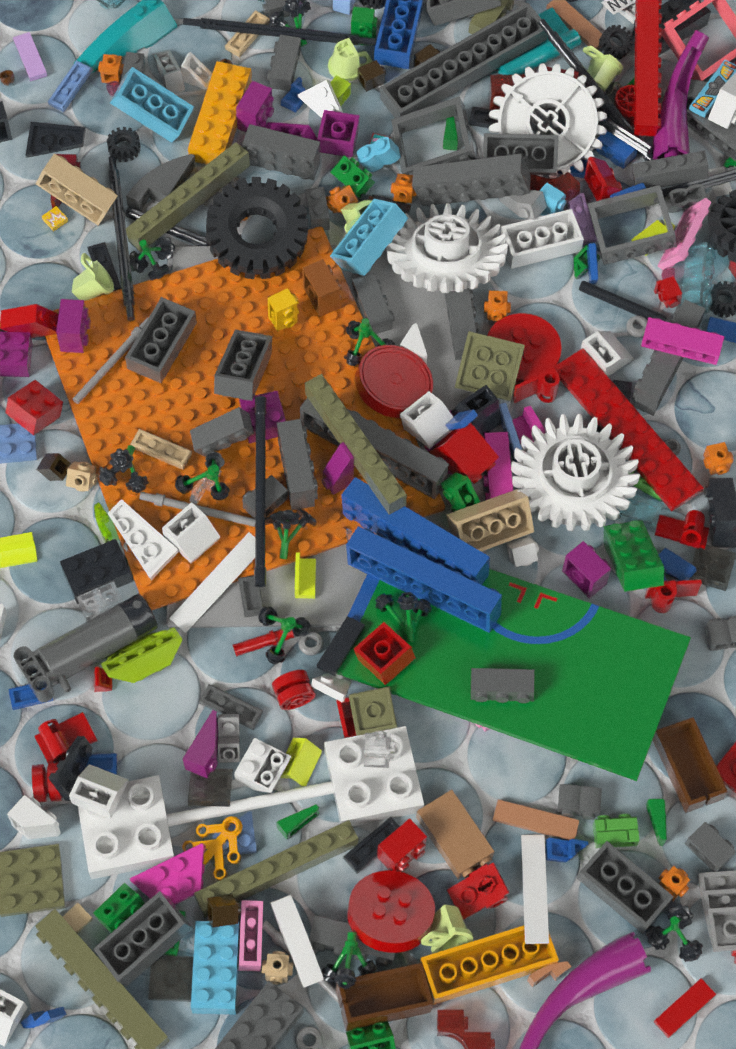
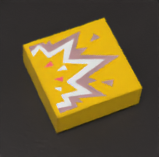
[42,206,68,232]

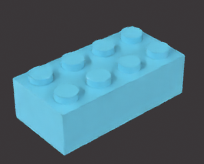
[110,67,194,143]
[330,199,408,276]
[191,921,240,1015]

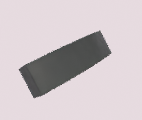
[126,154,196,211]

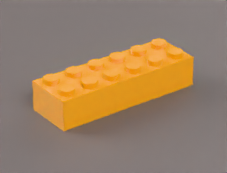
[188,61,252,165]
[420,925,559,1005]

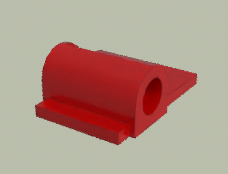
[513,366,561,403]
[655,510,709,549]
[645,580,702,614]
[34,712,98,763]
[447,862,510,920]

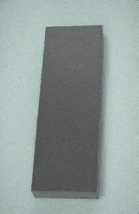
[199,684,263,730]

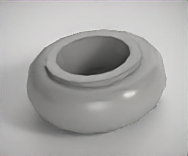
[626,316,648,338]
[298,631,324,656]
[296,1027,323,1049]

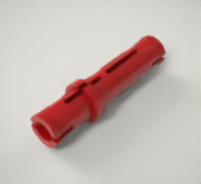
[232,629,294,657]

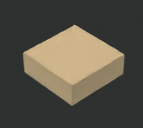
[63,903,93,934]

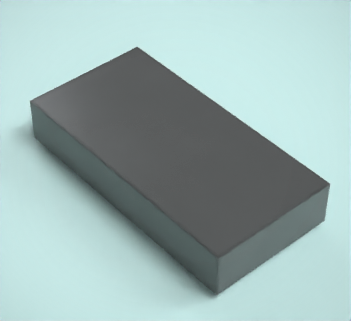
[238,576,264,618]

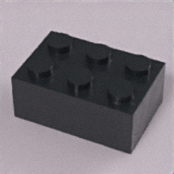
[60,539,133,604]

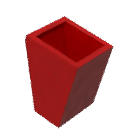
[429,423,499,484]

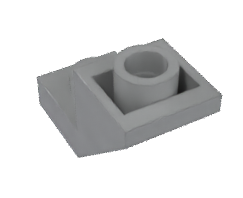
[218,714,240,763]

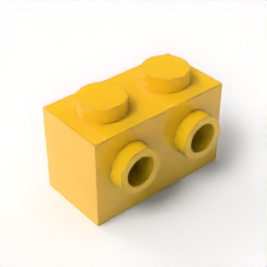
[267,288,299,332]

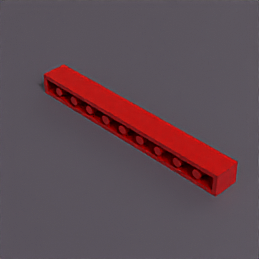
[634,0,662,136]

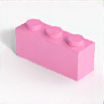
[238,900,263,971]

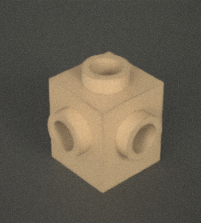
[66,461,98,492]
[262,951,293,985]

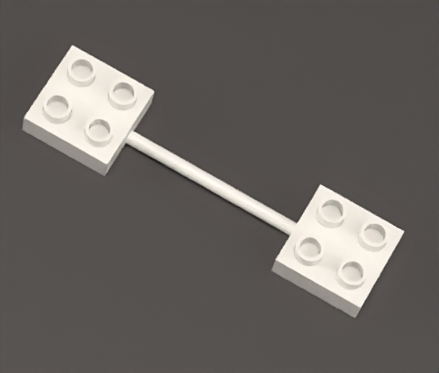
[78,726,424,880]

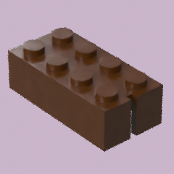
[653,717,728,813]
[335,963,433,1031]

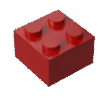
[5,380,63,436]
[354,622,416,685]
[377,818,427,872]

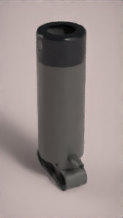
[13,593,158,702]

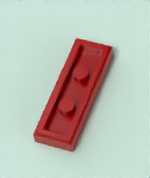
[653,978,716,1038]

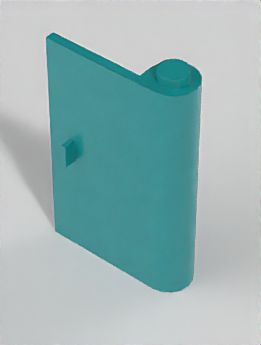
[497,7,581,82]

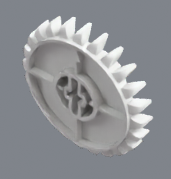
[489,63,607,183]
[386,203,508,293]
[511,414,640,531]

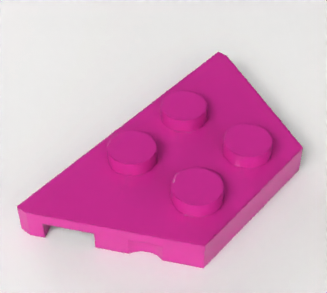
[129,843,206,905]

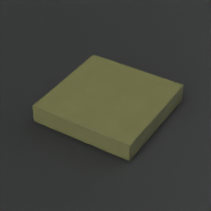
[349,687,397,736]

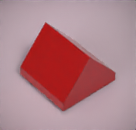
[94,667,112,692]

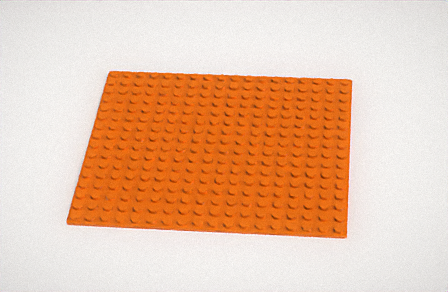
[45,226,445,611]

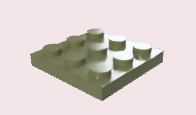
[454,331,525,401]
[0,844,66,917]

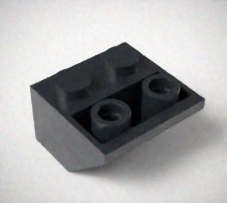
[451,385,502,437]

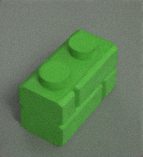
[593,814,640,848]

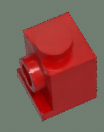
[654,276,683,308]

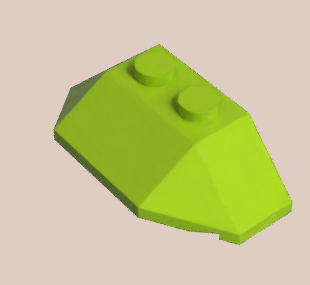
[101,627,182,683]

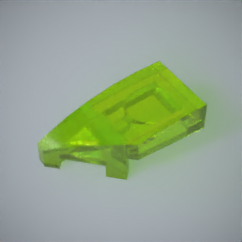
[94,502,113,543]

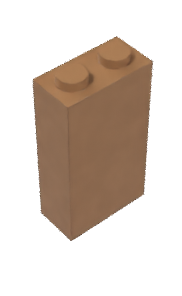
[416,790,494,879]

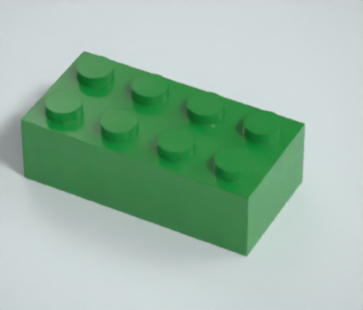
[604,520,664,592]

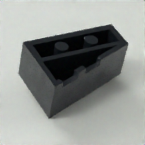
[704,478,736,548]

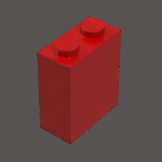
[0,304,59,338]

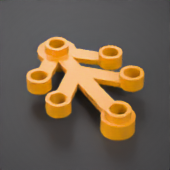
[182,816,243,881]

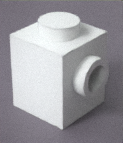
[506,536,539,567]

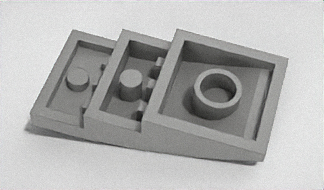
[698,871,736,952]

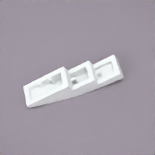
[270,895,324,987]

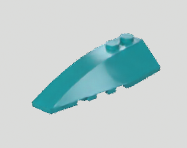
[74,0,177,73]

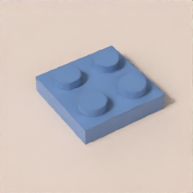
[0,424,37,464]

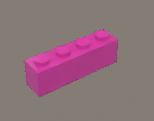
[641,318,724,365]
[483,432,513,501]

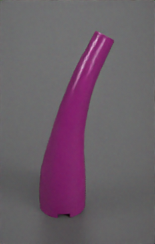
[653,30,709,160]
[519,932,651,1049]

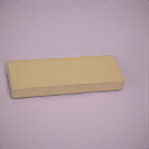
[225,10,270,58]
[130,429,192,470]

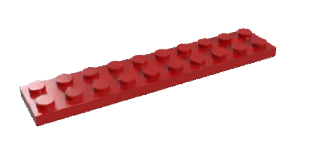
[554,348,704,511]

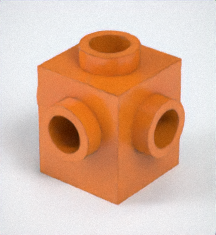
[98,54,124,84]
[391,173,417,203]
[326,185,358,214]
[484,290,511,321]
[703,442,733,475]
[658,866,690,902]

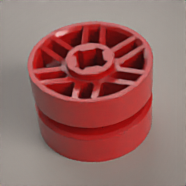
[614,85,634,125]
[272,670,316,710]
[32,762,63,803]

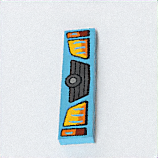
[689,60,736,118]

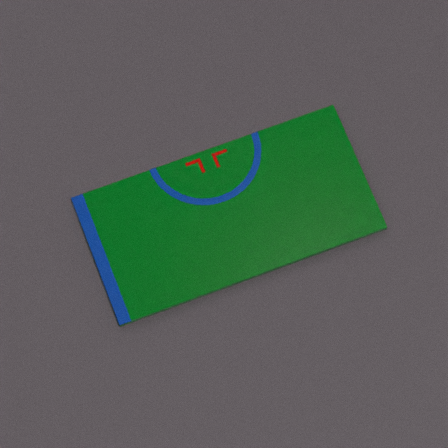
[337,569,691,781]

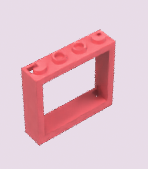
[661,0,736,81]

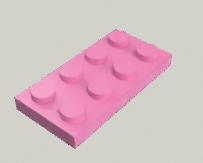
[658,198,711,270]

